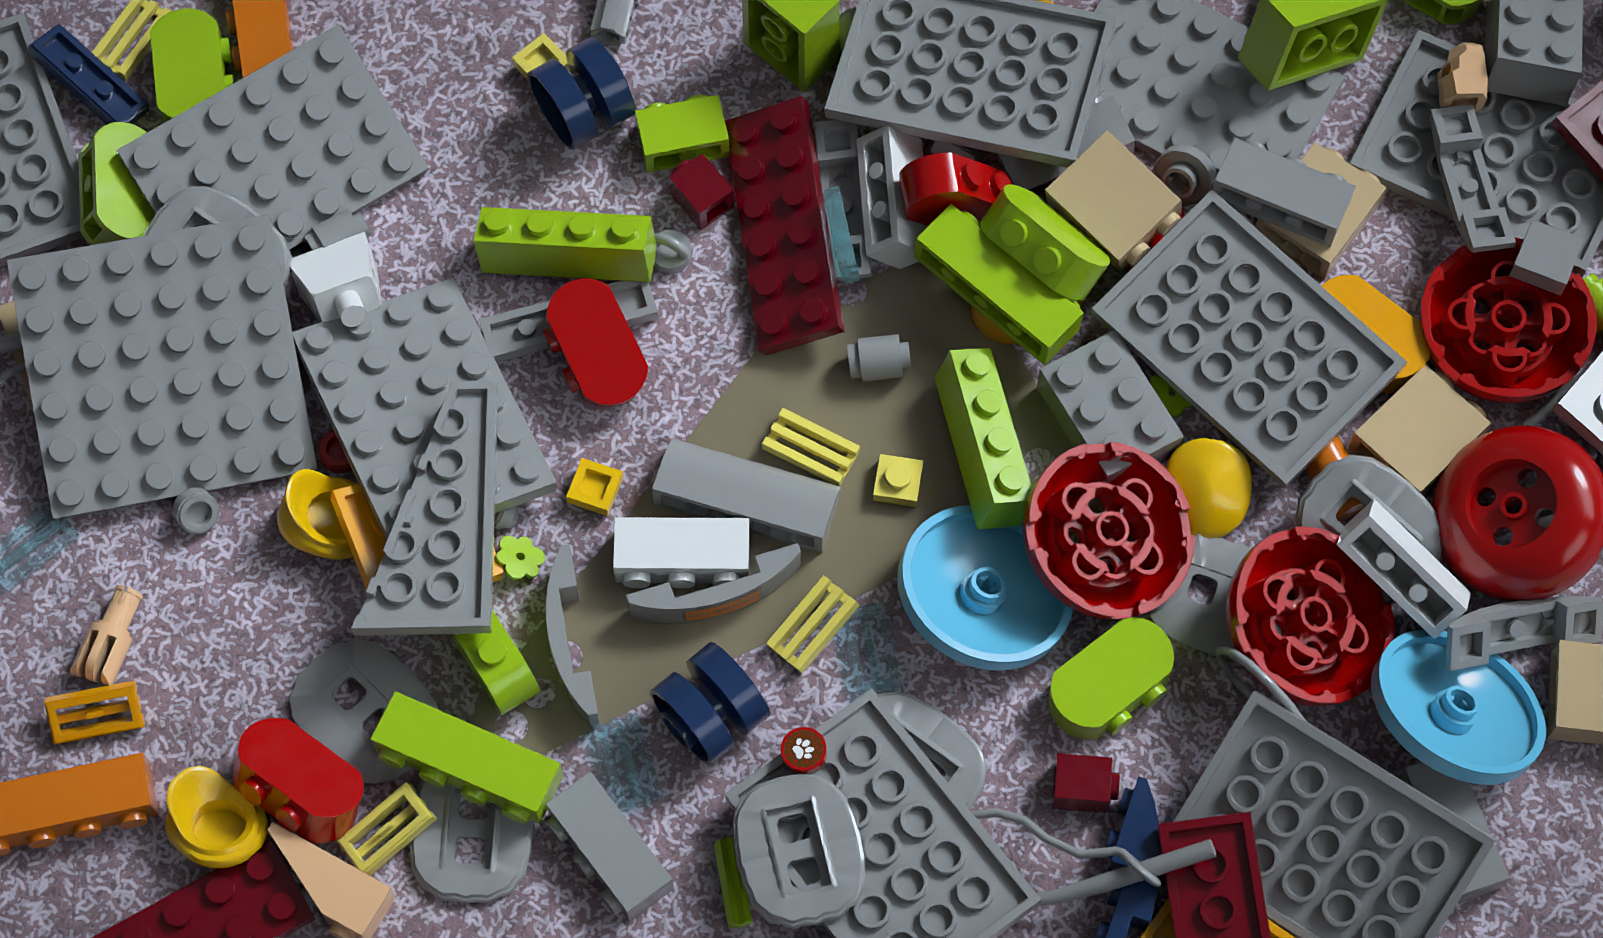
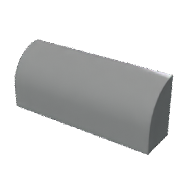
[652,439,843,553]

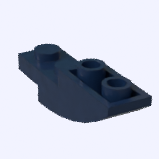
[1096,776,1161,938]

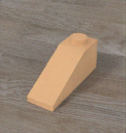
[268,822,396,938]

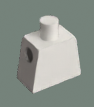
[290,232,382,327]

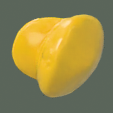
[1165,438,1252,539]
[277,469,357,560]
[165,766,268,868]

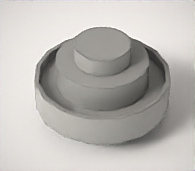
[1152,144,1216,207]

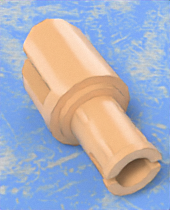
[70,585,143,686]

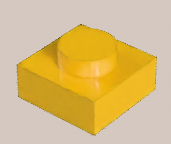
[566,458,624,516]

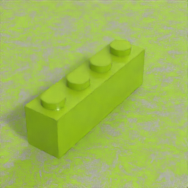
[914,204,1084,365]
[473,207,657,282]
[934,348,1032,530]
[370,691,564,824]

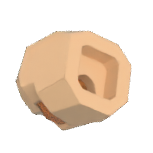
[1437,43,1488,112]

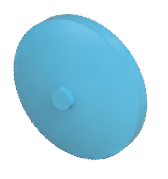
[897,505,1073,671]
[1371,629,1546,785]

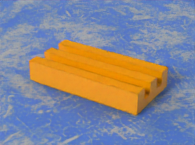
[44,680,145,745]

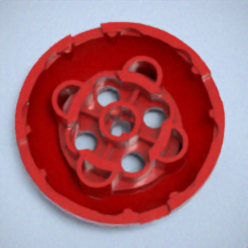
[1419,237,1597,404]
[1431,426,1603,602]
[1022,442,1195,619]
[1226,526,1394,706]

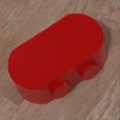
[899,153,1012,226]
[542,278,648,408]
[232,718,364,843]

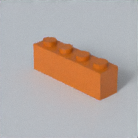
[226,0,293,78]
[0,752,159,857]

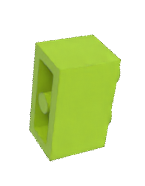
[635,94,730,173]

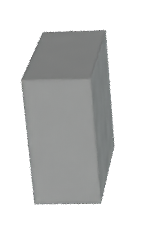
[1509,219,1584,296]

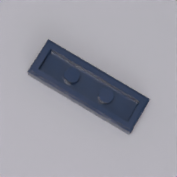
[27,23,150,125]

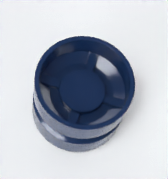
[527,37,636,150]
[649,642,771,765]

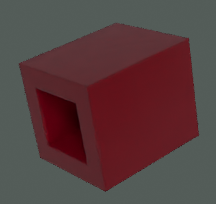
[669,153,735,230]
[1052,753,1120,813]

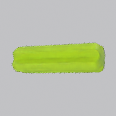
[714,837,752,928]

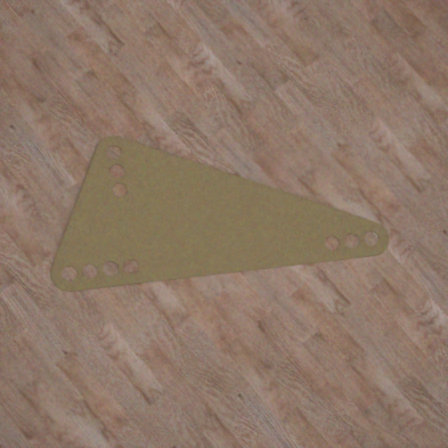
[471,261,1074,755]

